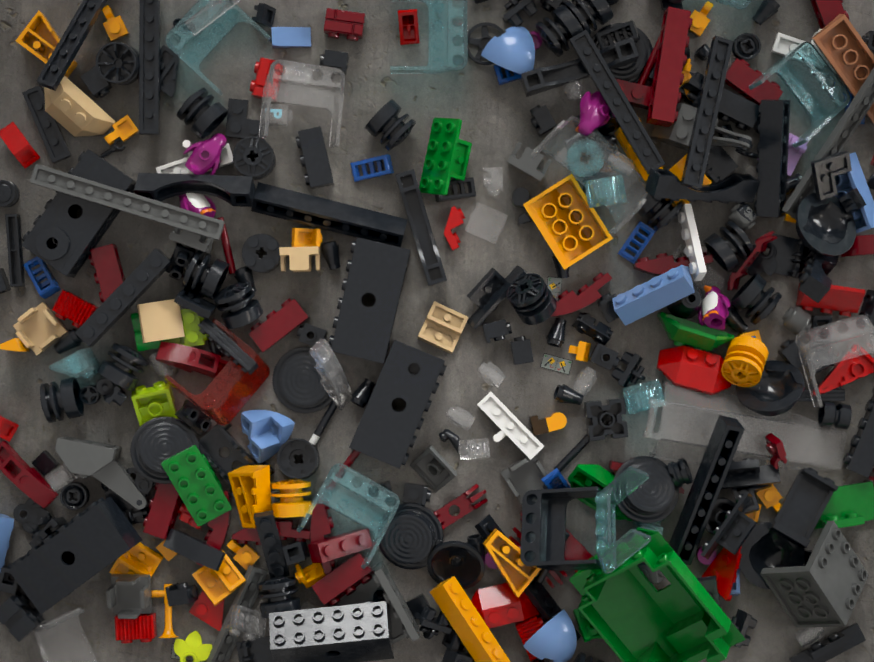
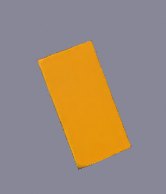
[0,338,30,352]

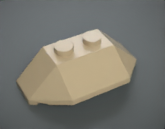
[44,75,116,137]

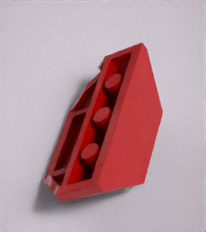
[656,345,732,395]
[471,582,540,628]

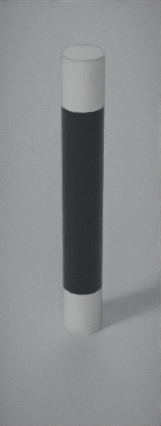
[309,392,344,445]

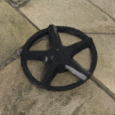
[465,22,504,65]

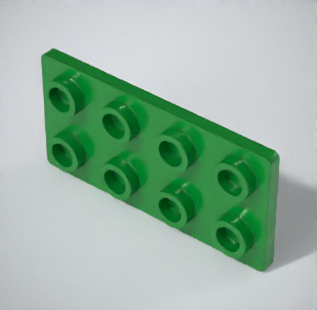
[419,117,472,195]
[161,445,232,526]
[814,481,874,529]

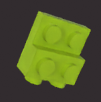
[165,309,208,347]
[131,381,179,427]

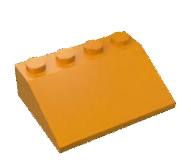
[523,174,613,270]

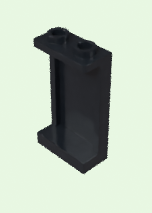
[768,467,838,549]

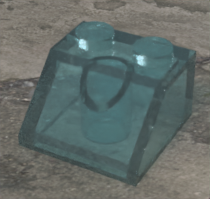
[49,348,100,379]

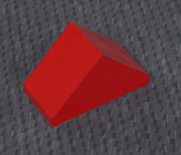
[398,9,419,45]

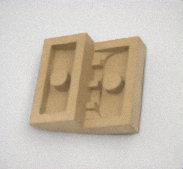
[137,299,185,343]
[417,301,469,354]

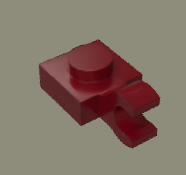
[765,433,787,469]

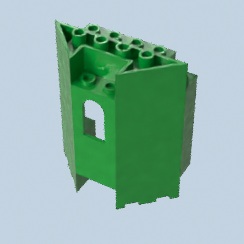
[569,527,746,662]

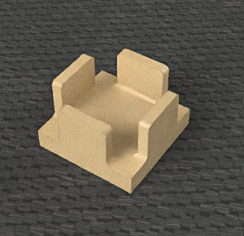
[279,246,321,272]
[13,302,68,356]

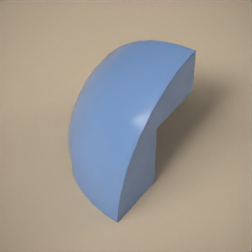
[481,26,535,74]
[241,410,295,464]
[523,609,577,662]

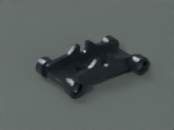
[198,414,275,501]

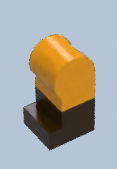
[529,412,567,436]

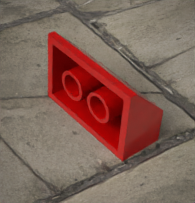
[796,283,865,317]

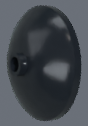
[427,541,485,590]

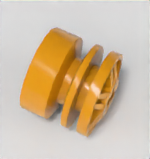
[721,336,769,387]
[271,479,312,518]

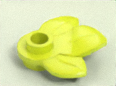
[174,631,213,662]

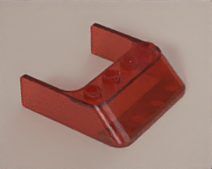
[164,319,270,425]

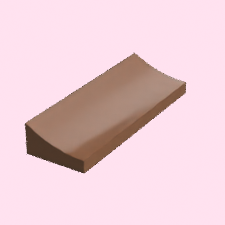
[811,14,874,125]

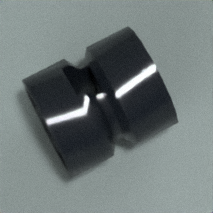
[818,401,852,429]

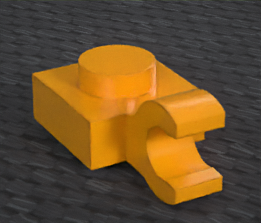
[689,1,713,37]
[102,5,129,42]
[104,114,139,145]
[755,484,783,513]
[227,539,260,571]

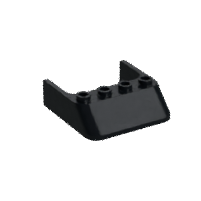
[520,486,604,571]

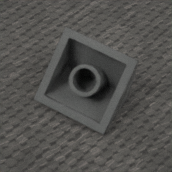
[410,445,458,493]

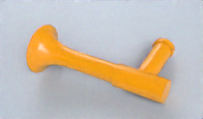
[151,584,179,638]

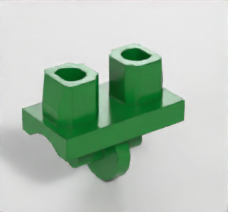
[573,609,602,642]

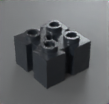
[584,398,628,441]
[0,592,45,642]

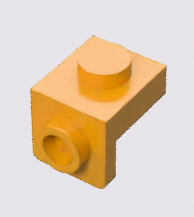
[291,228,322,247]
[295,563,326,588]

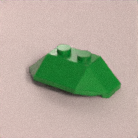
[657,312,734,351]
[567,464,632,521]

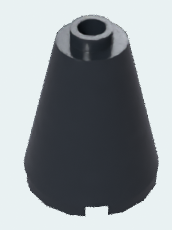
[666,283,704,319]

